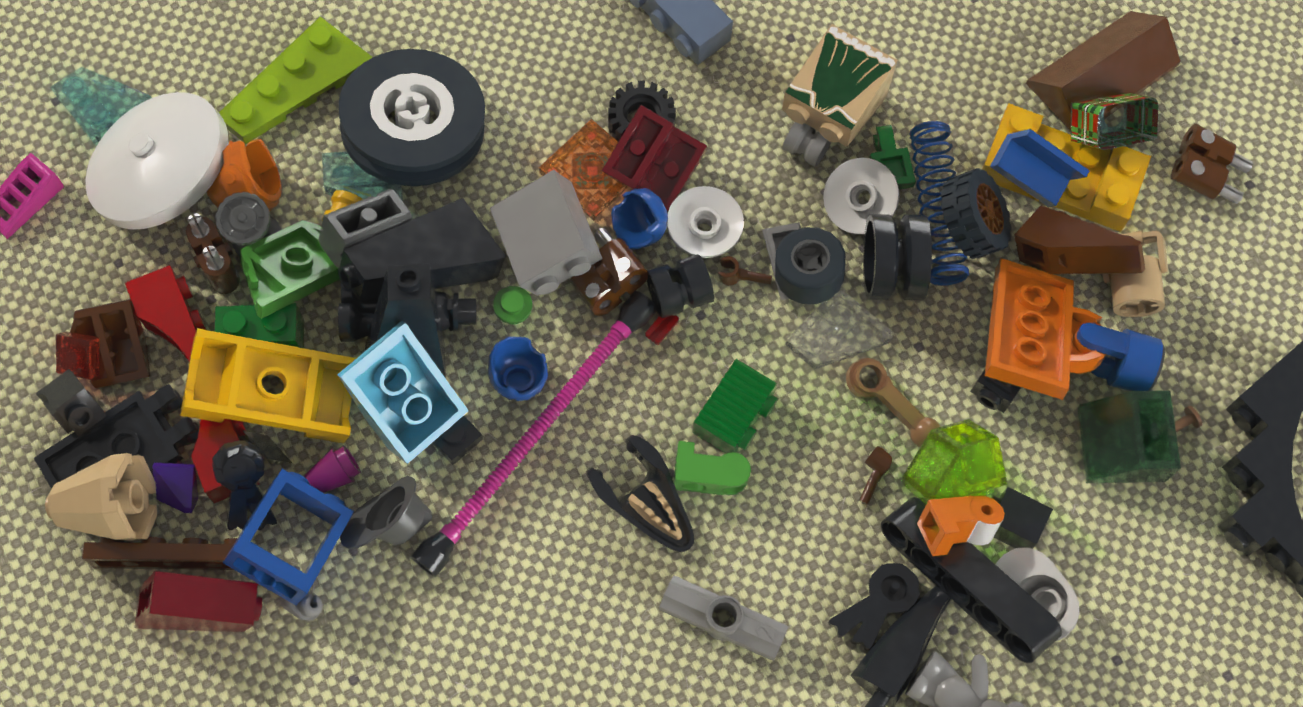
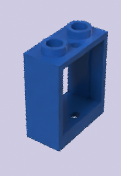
[223,468,354,606]

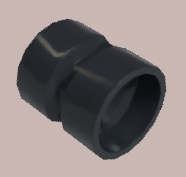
[646,254,714,318]

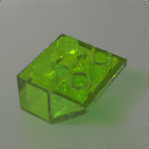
[902,419,1008,504]

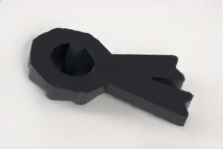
[212,440,277,531]
[828,563,920,651]

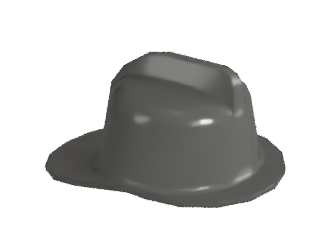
[340,476,432,549]

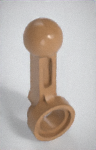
[846,358,942,449]

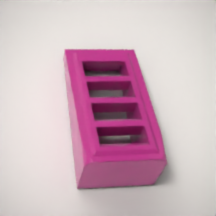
[0,153,65,239]

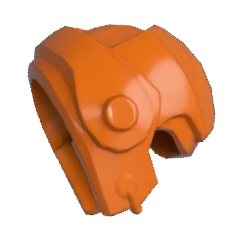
[206,139,282,211]

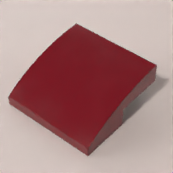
[601,105,708,212]

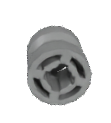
[782,122,831,167]

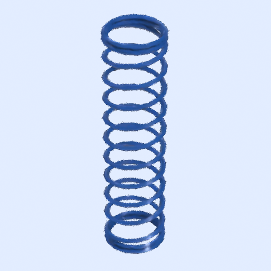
[909,121,970,286]

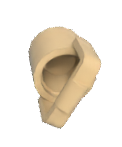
[1102,230,1168,317]

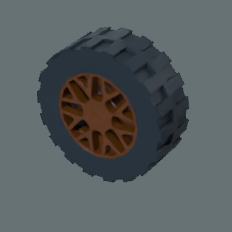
[941,168,1012,259]

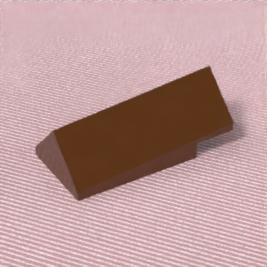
[1026,11,1181,131]

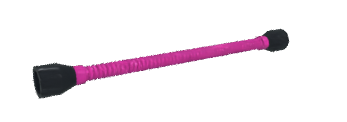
[410,291,658,577]

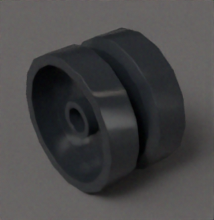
[863,214,932,300]

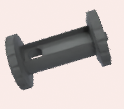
[216,192,282,256]

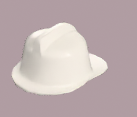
[995,548,1080,642]

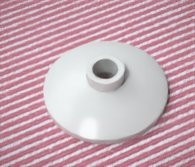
[823,158,899,234]
[667,186,744,258]

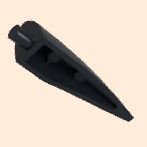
[851,585,952,707]

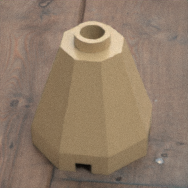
[45,453,157,541]

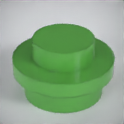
[493,286,533,324]

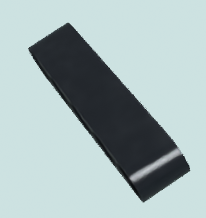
[881,497,1062,663]

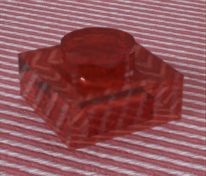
[56,331,100,380]

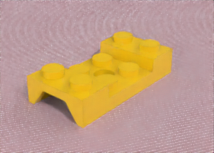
[982,103,1151,232]
[180,328,356,444]

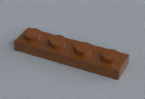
[82,537,237,570]

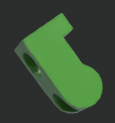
[674,441,751,495]

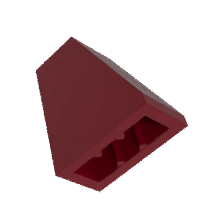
[134,571,262,632]

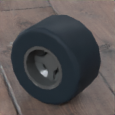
[775,227,846,304]

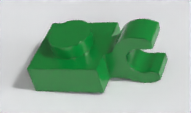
[869,125,916,190]

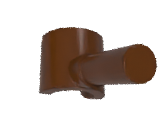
[718,256,772,286]
[859,446,892,505]

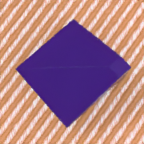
[152,463,199,513]

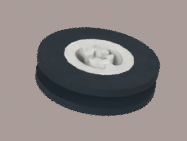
[338,49,485,186]

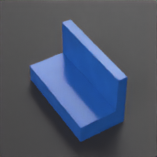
[990,129,1090,207]

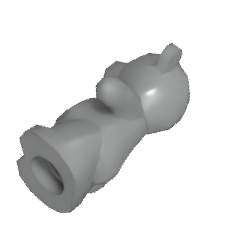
[905,651,1025,707]

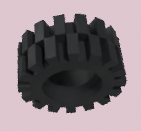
[608,81,676,143]

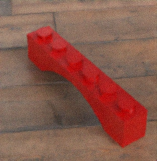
[125,265,260,504]

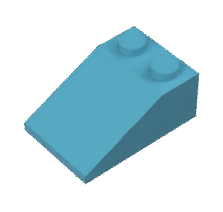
[337,321,469,464]

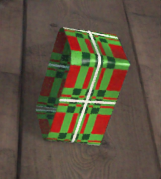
[1071,93,1159,150]

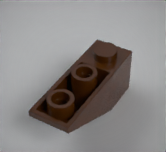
[1014,205,1145,274]

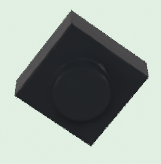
[432,416,483,465]

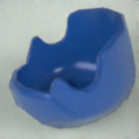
[611,188,668,249]
[488,336,548,401]

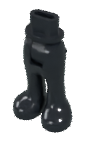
[338,283,477,342]

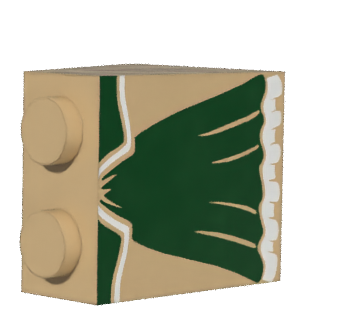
[782,24,898,147]

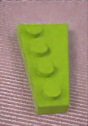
[219,16,373,144]

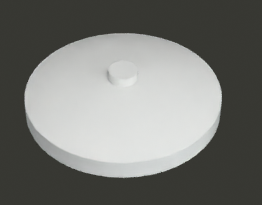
[86,92,228,230]

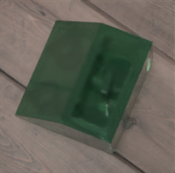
[1077,391,1181,483]

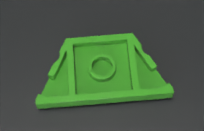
[240,220,340,319]

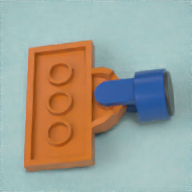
[985,258,1165,400]

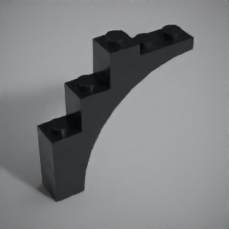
[1218,341,1303,598]

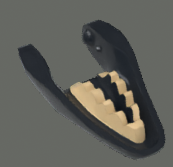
[586,435,694,552]

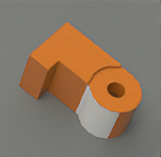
[917,496,1005,556]

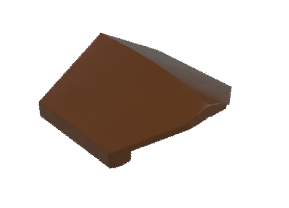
[68,299,150,388]

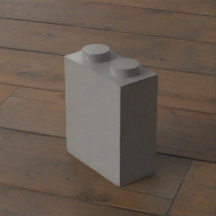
[490,170,603,296]

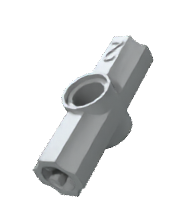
[659,575,789,661]

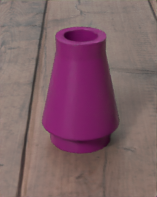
[303,445,361,493]

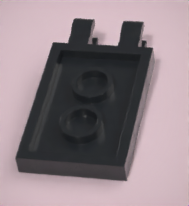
[34,384,199,489]

